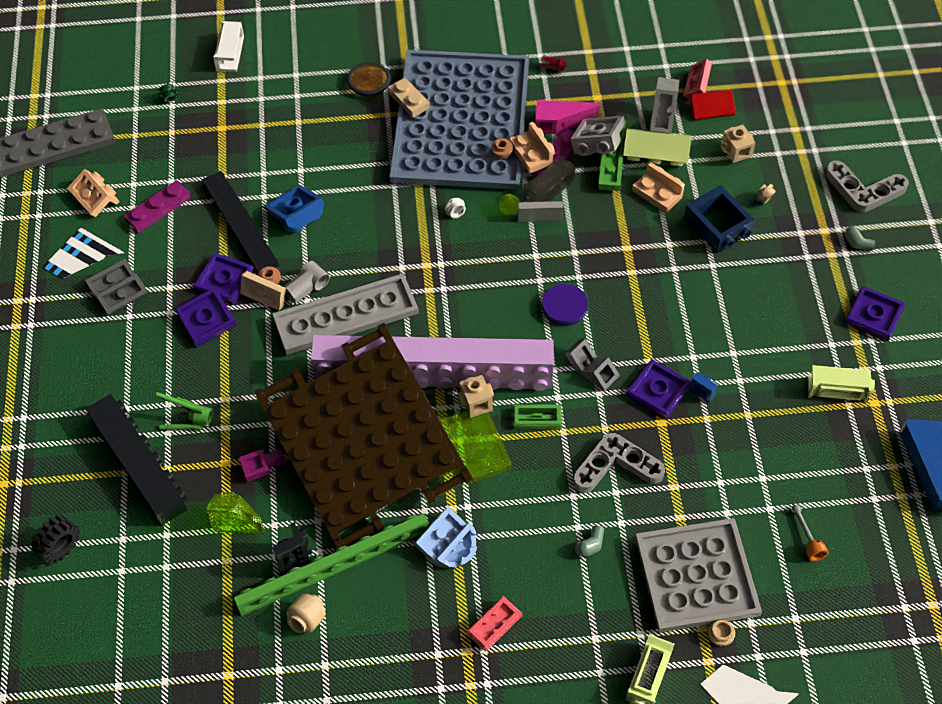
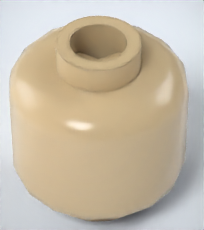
[286,594,325,633]

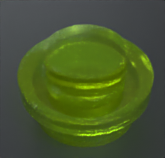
[499,194,520,215]

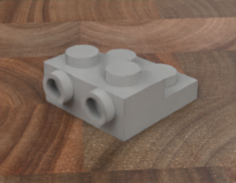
[571,115,625,156]

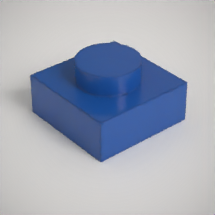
[689,372,717,403]

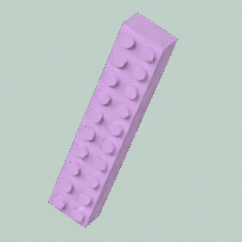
[311,335,554,391]

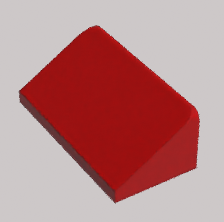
[690,90,736,121]

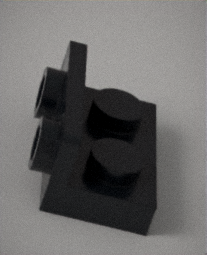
[272,522,312,576]

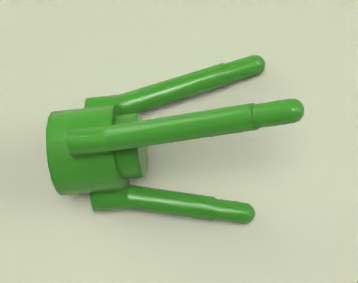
[155,392,213,431]

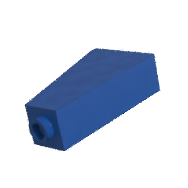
[900,419,942,512]

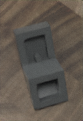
[565,338,620,391]

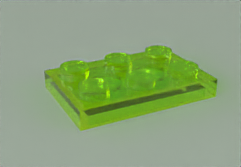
[440,411,512,485]

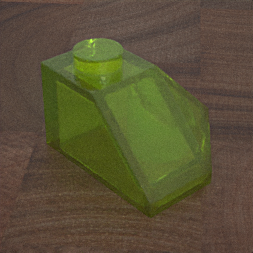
[206,492,265,534]

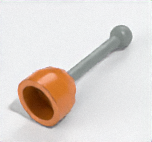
[791,505,829,562]

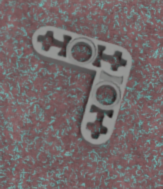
[826,161,909,213]
[574,433,665,493]

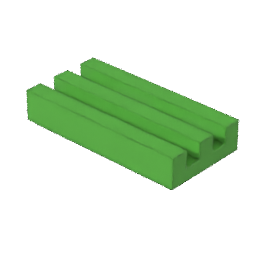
[513,405,562,430]

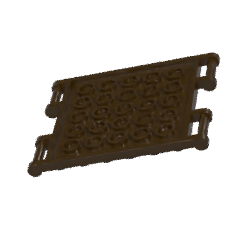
[254,322,473,548]

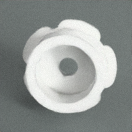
[445,198,466,218]

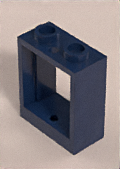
[684,185,755,253]

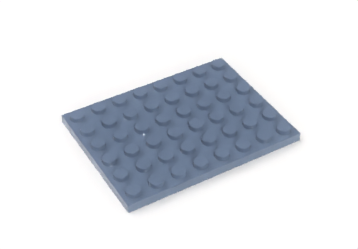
[390,50,529,190]

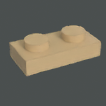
[388,78,430,118]
[240,271,286,310]

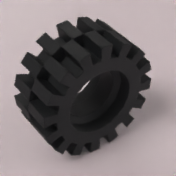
[30,514,80,564]

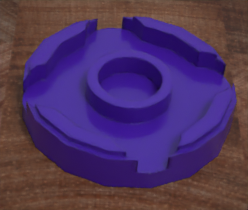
[542,284,588,326]

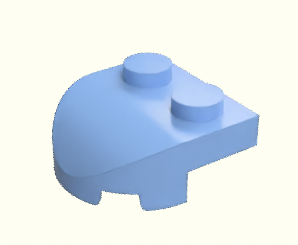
[414,506,477,568]

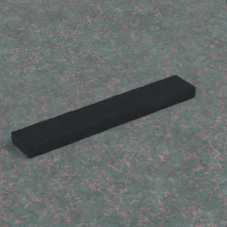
[202,171,279,273]

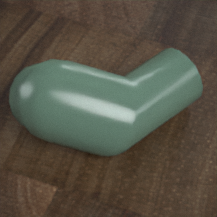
[845,226,875,251]
[575,525,604,557]

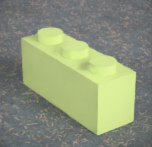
[623,128,692,166]

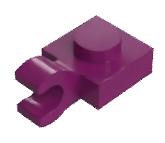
[239,449,286,482]

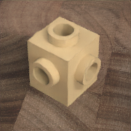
[721,125,755,163]
[457,375,494,418]

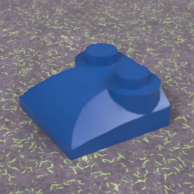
[264,185,324,233]

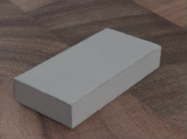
[518,201,563,222]

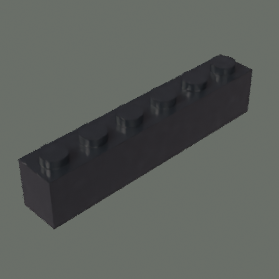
[85,394,187,526]

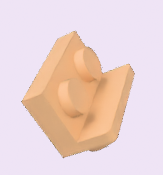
[509,122,555,174]
[632,162,685,213]
[67,169,120,217]

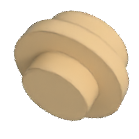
[756,184,776,204]
[708,620,735,646]

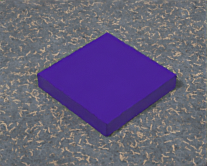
[193,252,255,305]
[844,286,906,342]
[175,287,237,347]
[626,359,691,420]

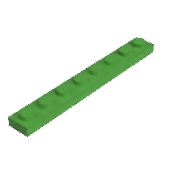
[234,513,428,616]

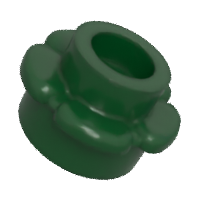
[158,84,178,102]

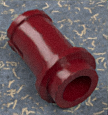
[540,55,567,73]

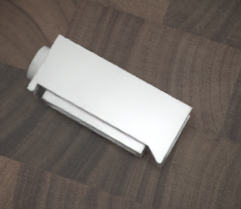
[213,21,244,72]

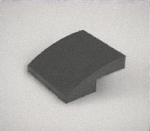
[85,259,148,315]

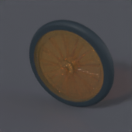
[347,62,391,96]

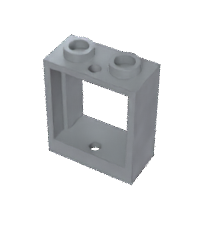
[650,77,679,134]

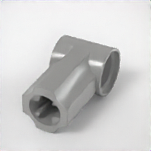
[284,261,330,303]

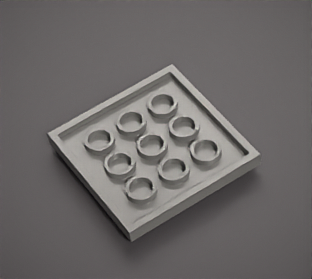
[635,518,762,633]

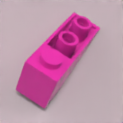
[535,100,600,134]

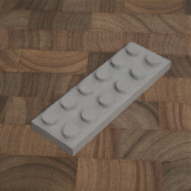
[272,273,419,355]

